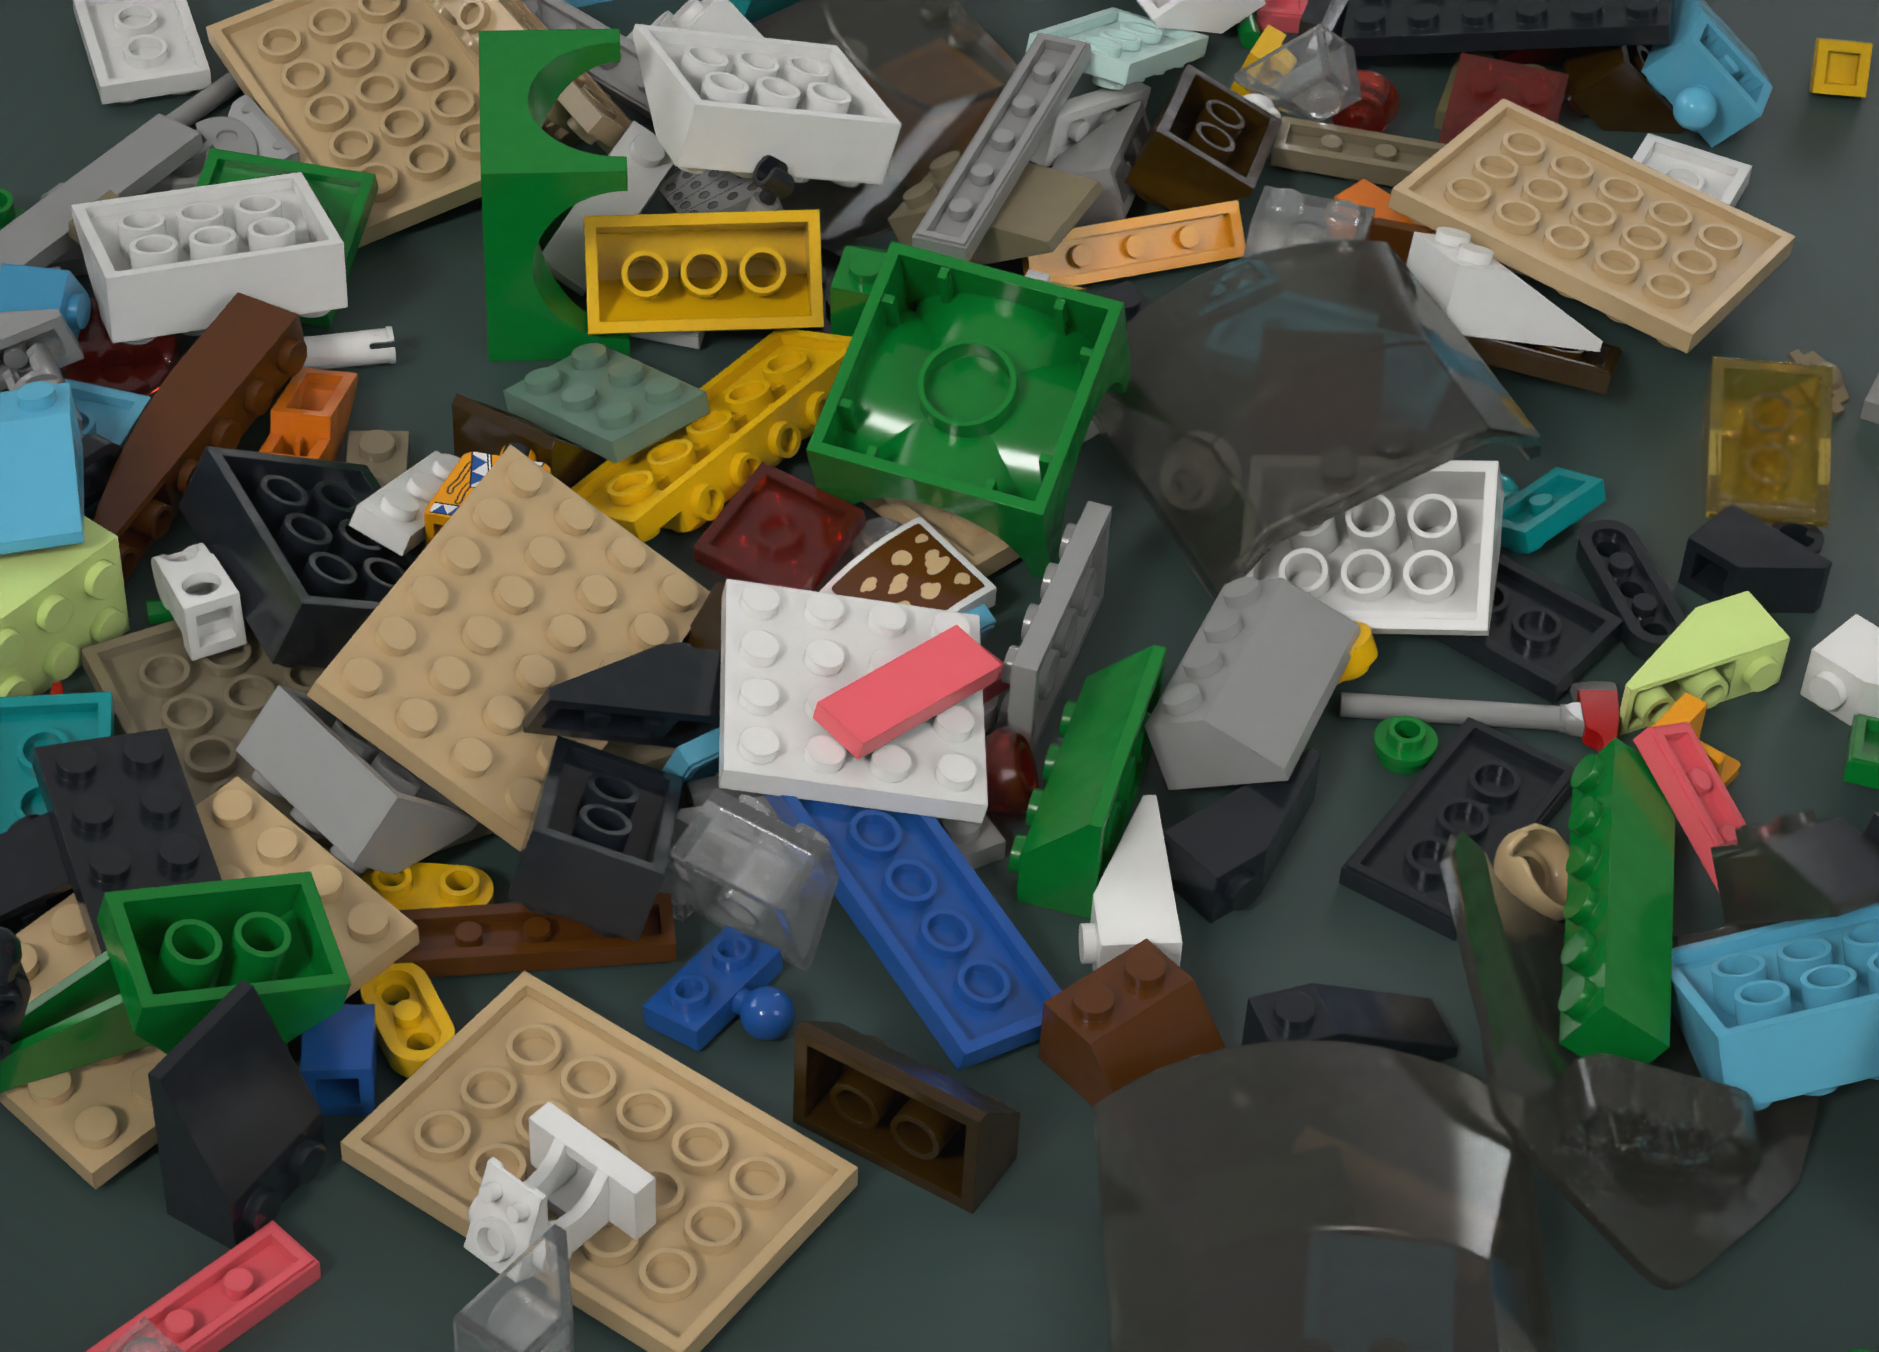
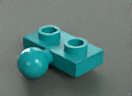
[1501,467,1606,554]

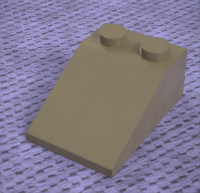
[888,151,1104,265]

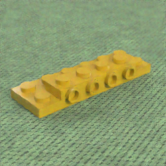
[570,329,852,542]

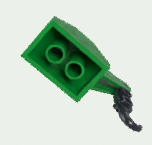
[0,871,351,1093]

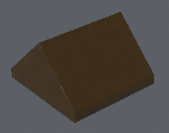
[452,393,607,488]

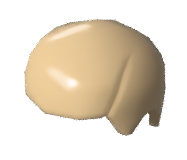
[1493,823,1569,925]

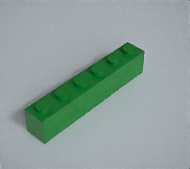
[1558,737,1675,1084]

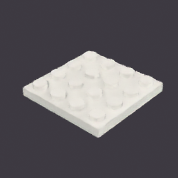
[719,579,988,823]

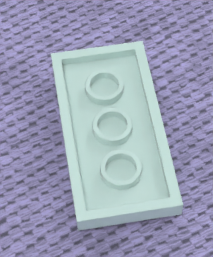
[1026,7,1209,90]

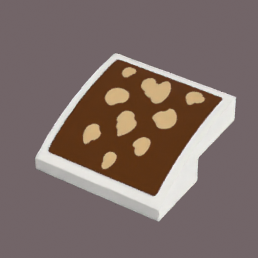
[820,516,997,613]

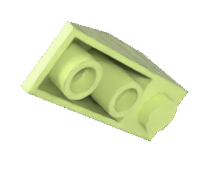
[1618,591,1790,736]

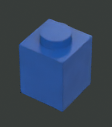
[300,1004,378,1116]

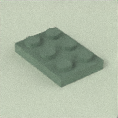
[503,342,710,463]

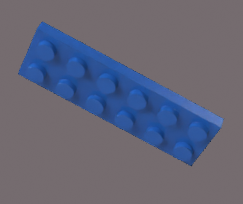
[763,794,1062,1071]

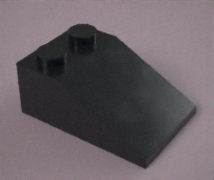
[507,735,684,942]
[148,980,326,1249]

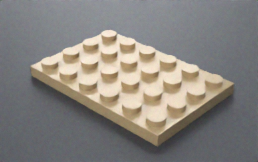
[206,0,482,248]
[1388,98,1796,354]
[306,444,710,851]
[0,776,420,1190]
[340,971,858,1352]

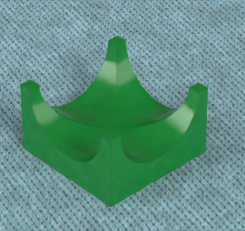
[479,29,630,362]
[806,241,1132,579]

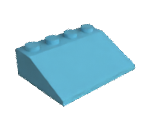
[0,381,85,555]
[1671,899,1879,1113]

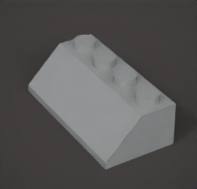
[1145,577,1361,790]

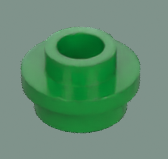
[1373,716,1438,775]

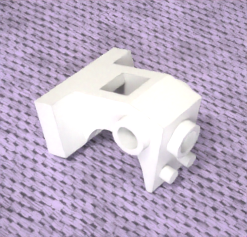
[464,1101,656,1287]

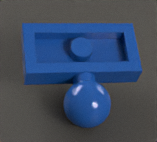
[642,925,795,1052]

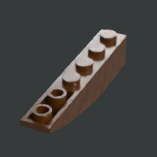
[94,292,308,582]

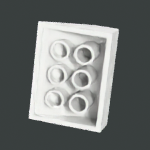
[632,24,902,187]
[71,172,348,345]
[1241,458,1504,636]

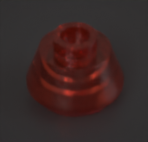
[1325,70,1400,133]
[985,727,1039,815]

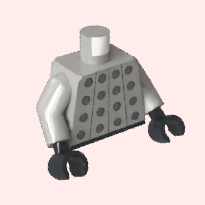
[659,155,795,214]

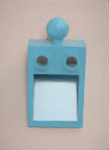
[1641,0,1773,147]

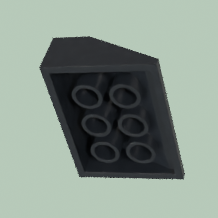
[178,446,422,668]

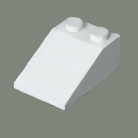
[1398,227,1603,352]

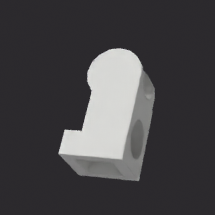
[151,543,247,661]

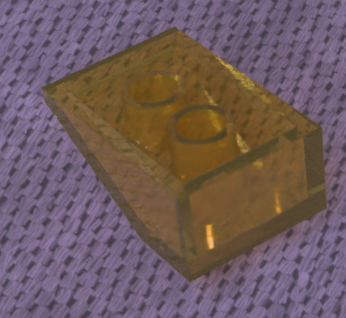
[1702,356,1833,528]

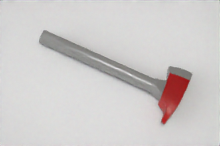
[1339,681,1619,752]

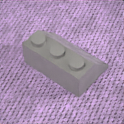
[236,685,479,875]

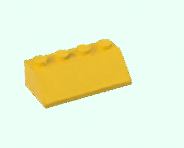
[583,210,824,335]

